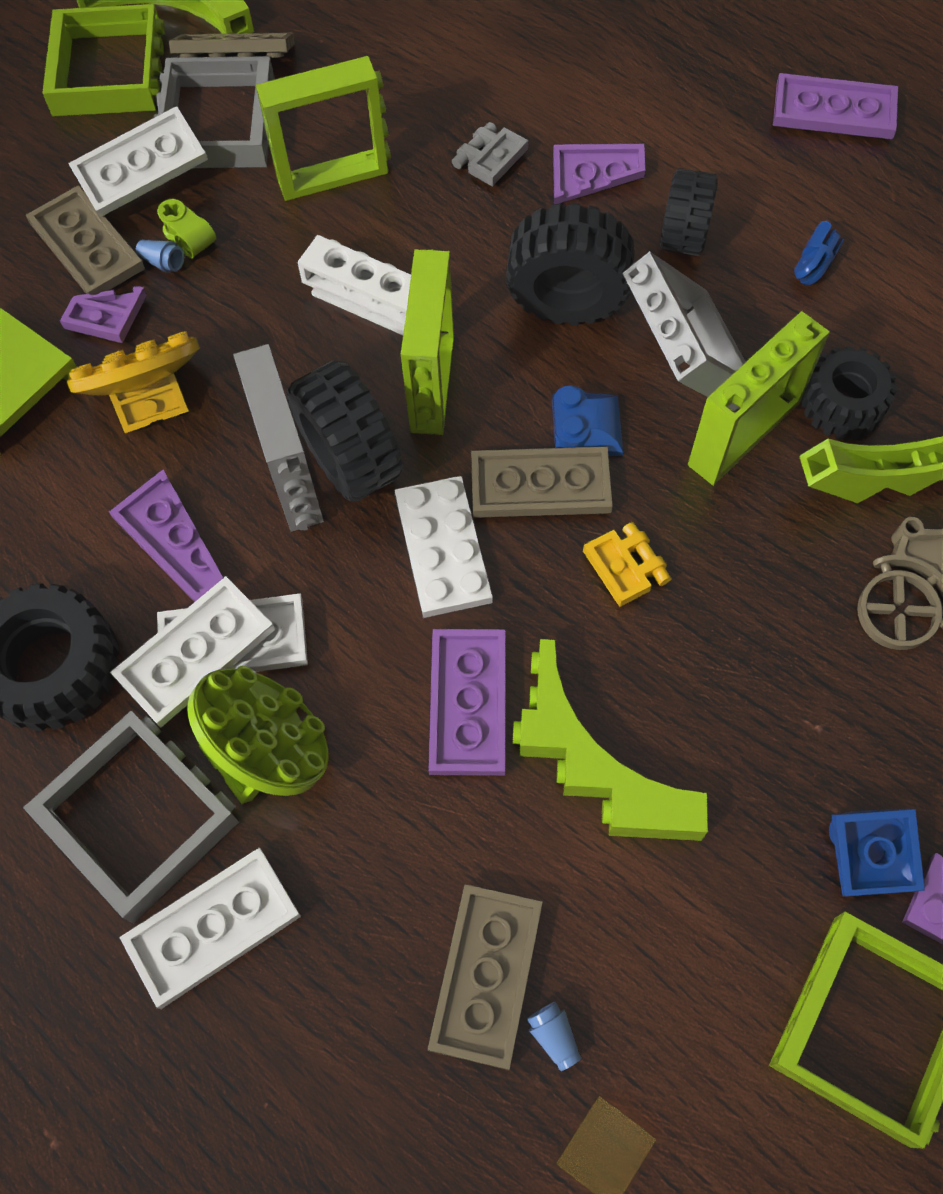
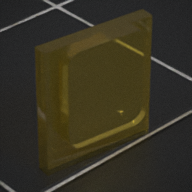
[556,1096,656,1194]

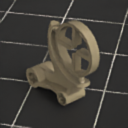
[857,517,943,650]

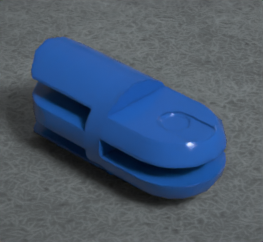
[794,221,845,285]

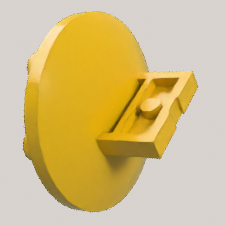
[67,331,200,433]

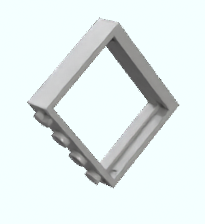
[154,56,275,168]
[623,251,746,411]
[233,344,324,532]
[23,711,239,924]

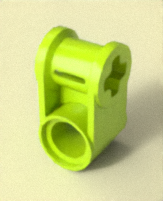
[157,199,216,258]

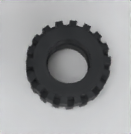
[660,168,718,256]
[801,346,897,440]

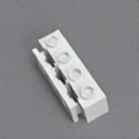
[298,235,411,335]

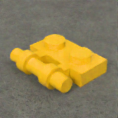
[583,522,672,607]

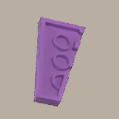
[109,470,223,602]

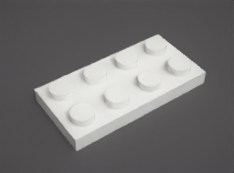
[68,106,208,217]
[395,476,492,618]
[110,576,275,728]
[157,594,308,672]
[119,848,301,1009]

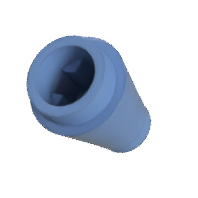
[136,239,184,273]
[527,1002,582,1071]

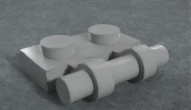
[452,122,528,187]

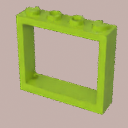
[42,4,165,116]
[255,56,391,201]
[401,249,454,435]
[688,311,830,486]
[769,912,943,1149]

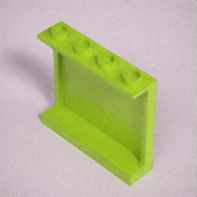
[0,308,77,455]

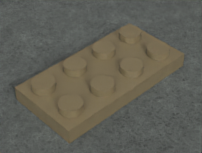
[169,33,295,58]
[26,185,145,295]
[471,446,612,518]
[427,884,543,1070]

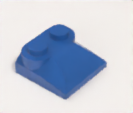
[552,386,623,456]
[829,808,925,896]

